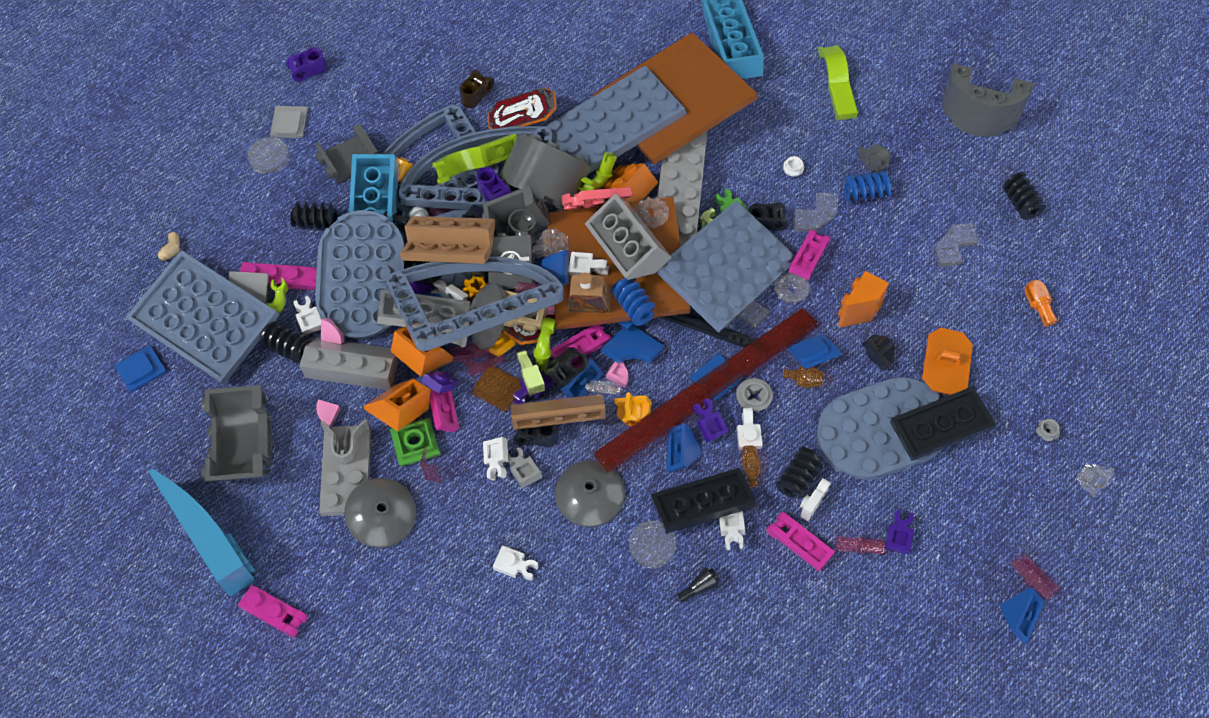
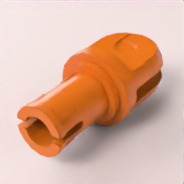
[1024,280,1058,327]

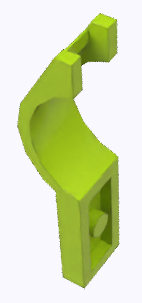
[818,45,858,120]
[432,134,517,184]

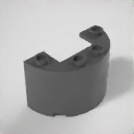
[942,63,1035,137]
[499,133,591,211]
[201,385,273,482]

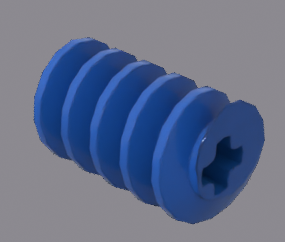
[844,171,891,202]
[610,278,655,326]

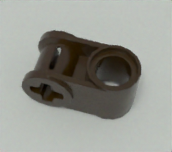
[460,70,494,108]

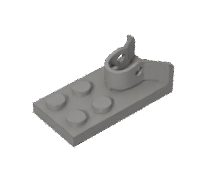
[377,290,470,347]
[319,419,371,516]

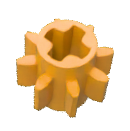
[463,275,488,301]

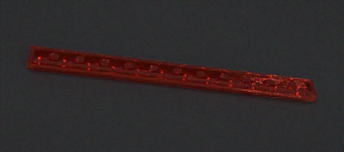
[594,308,817,473]

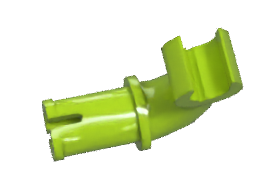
[578,152,617,191]
[266,278,289,314]
[533,317,556,372]

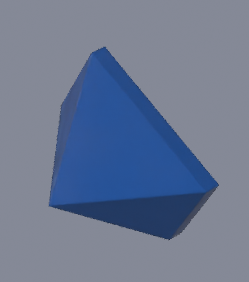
[561,358,604,398]
[667,423,703,473]
[999,588,1045,644]

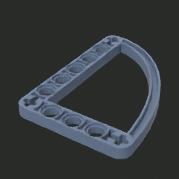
[383,105,499,227]
[399,126,553,210]
[386,256,564,351]

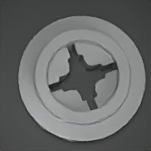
[736,378,773,413]

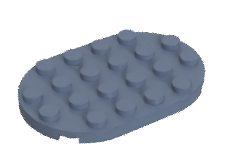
[315,210,406,339]
[817,378,943,480]

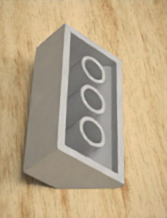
[585,193,672,280]
[300,337,400,390]

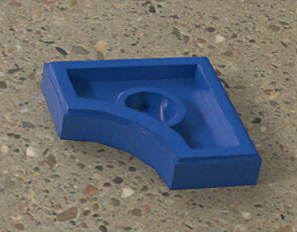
[602,325,664,364]

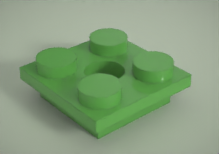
[390,418,440,467]

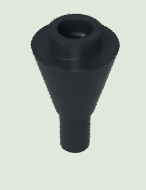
[677,567,720,603]

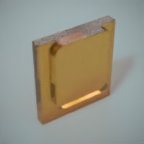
[471,365,522,413]

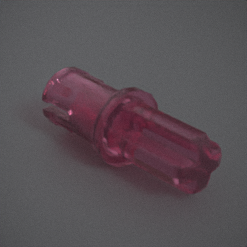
[835,536,885,555]

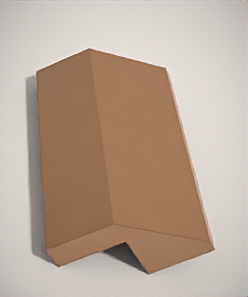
[400,216,495,264]
[511,394,606,430]

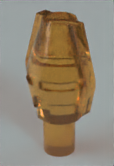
[783,366,824,388]
[742,445,761,487]

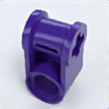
[286,47,327,81]
[476,167,511,202]

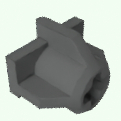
[858,144,891,172]

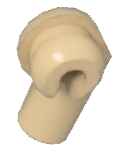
[158,232,180,261]

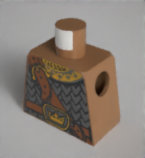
[568,272,612,313]

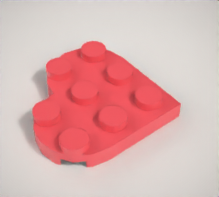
[561,187,632,210]

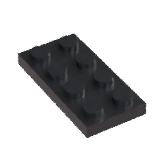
[890,386,996,461]
[651,468,756,534]

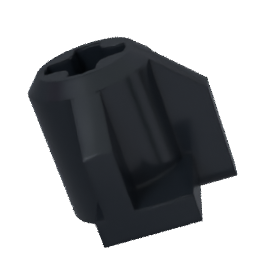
[861,334,895,370]

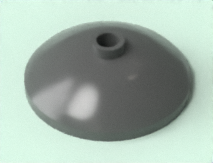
[468,283,505,349]
[555,460,625,527]
[344,478,416,548]

